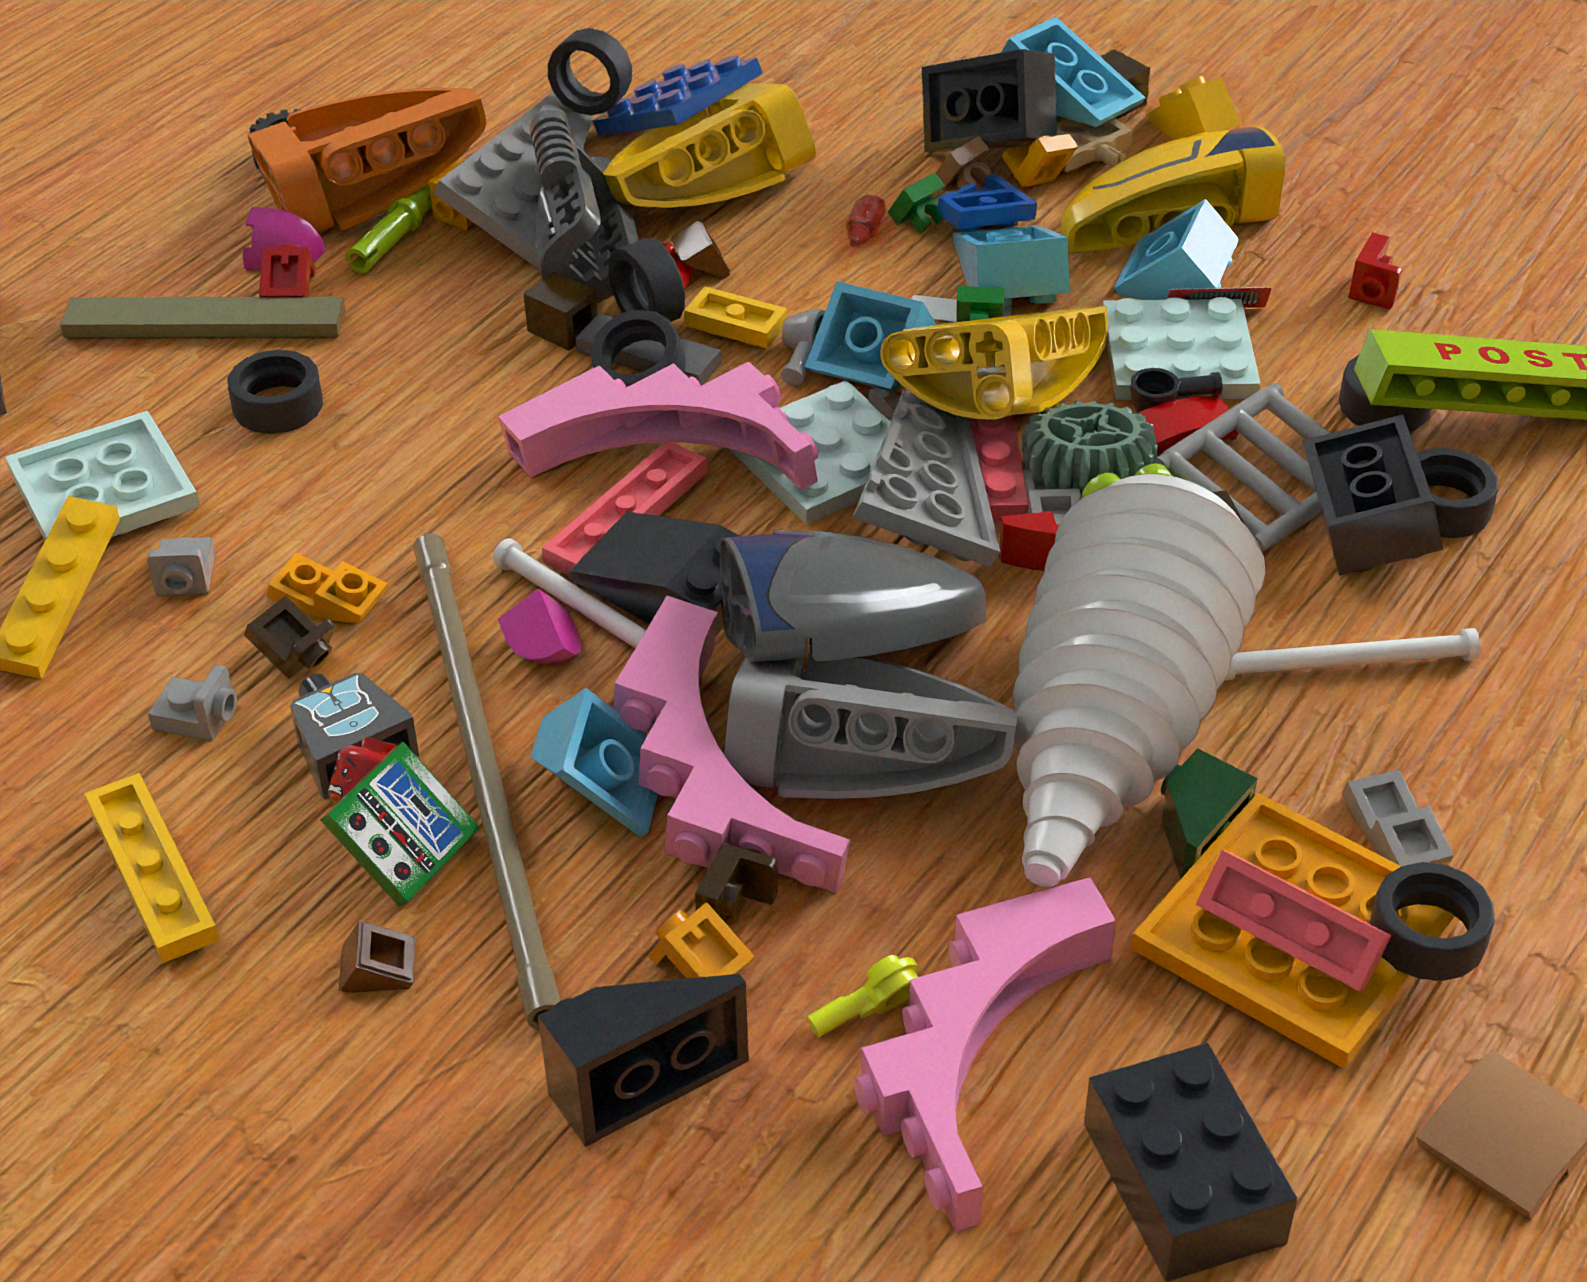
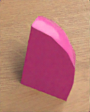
[242,207,326,270]
[498,588,582,664]

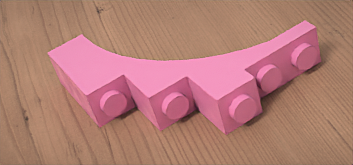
[498,362,818,491]
[613,596,850,893]
[854,877,1116,1232]

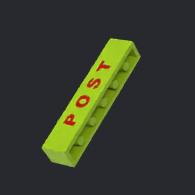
[1354,329,1587,420]

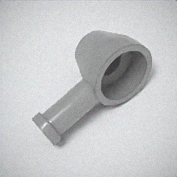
[781,310,825,386]

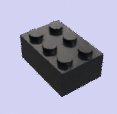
[1084,1043,1298,1282]

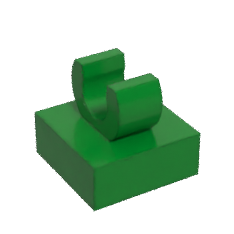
[887,172,945,233]
[956,286,1005,322]

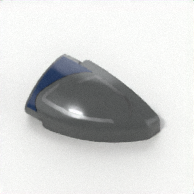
[720,530,986,662]

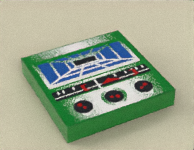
[320,742,480,906]

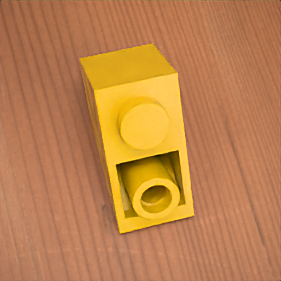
[1146,76,1241,140]

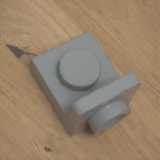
[147,537,215,596]
[148,665,237,741]

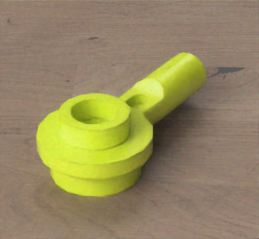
[806,955,919,1038]

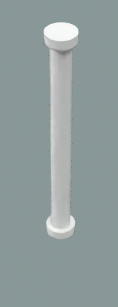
[493,538,646,648]
[1225,628,1480,681]

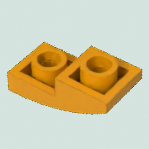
[267,553,388,623]

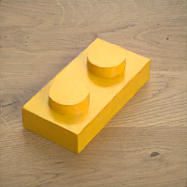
[684,286,787,349]

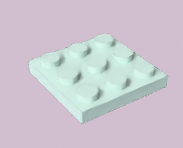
[1103,297,1261,400]
[729,380,890,525]
[5,411,200,540]

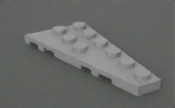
[433,92,593,270]
[852,387,1000,567]

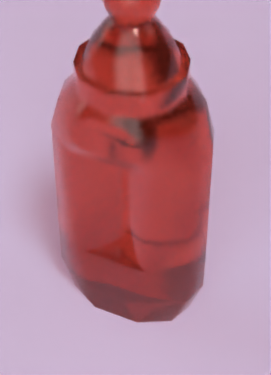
[845,195,887,248]

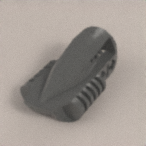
[529,110,639,303]

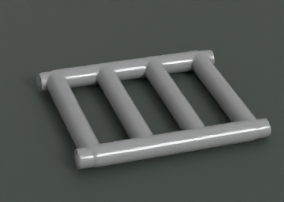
[1153,383,1330,552]

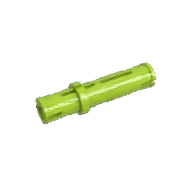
[345,183,432,274]

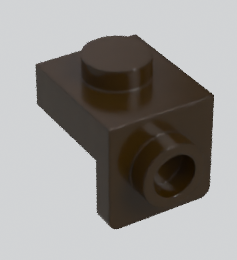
[244,596,336,679]

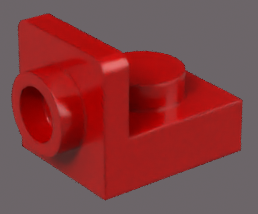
[1348,232,1402,309]
[259,244,316,297]

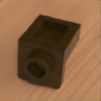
[695,843,778,923]

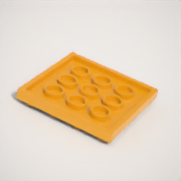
[1131,793,1459,1069]

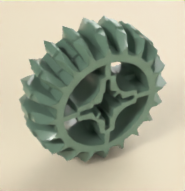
[1021,400,1157,494]

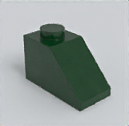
[1161,748,1258,879]

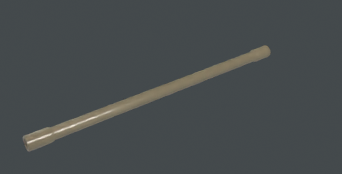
[414,533,561,1029]

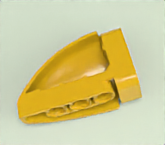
[603,83,816,208]

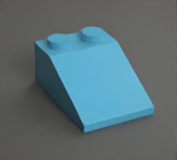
[1001,17,1145,127]
[953,225,1070,307]

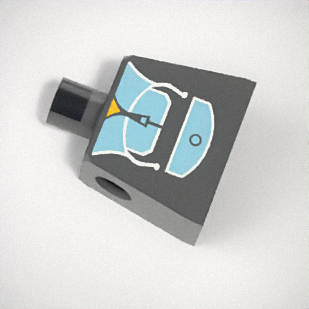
[290,673,419,800]

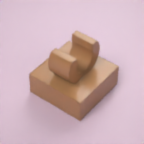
[935,136,992,190]

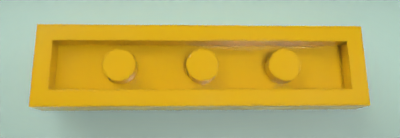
[0,496,120,680]
[84,773,220,964]

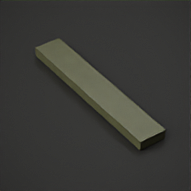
[60,297,345,338]

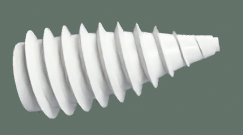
[1013,474,1266,887]

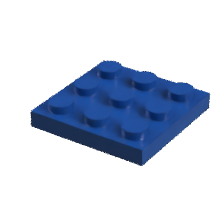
[592,55,763,136]

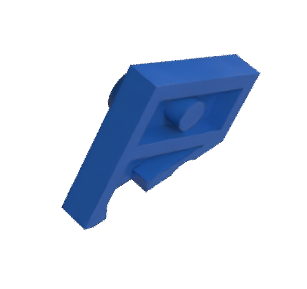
[937,174,1037,232]

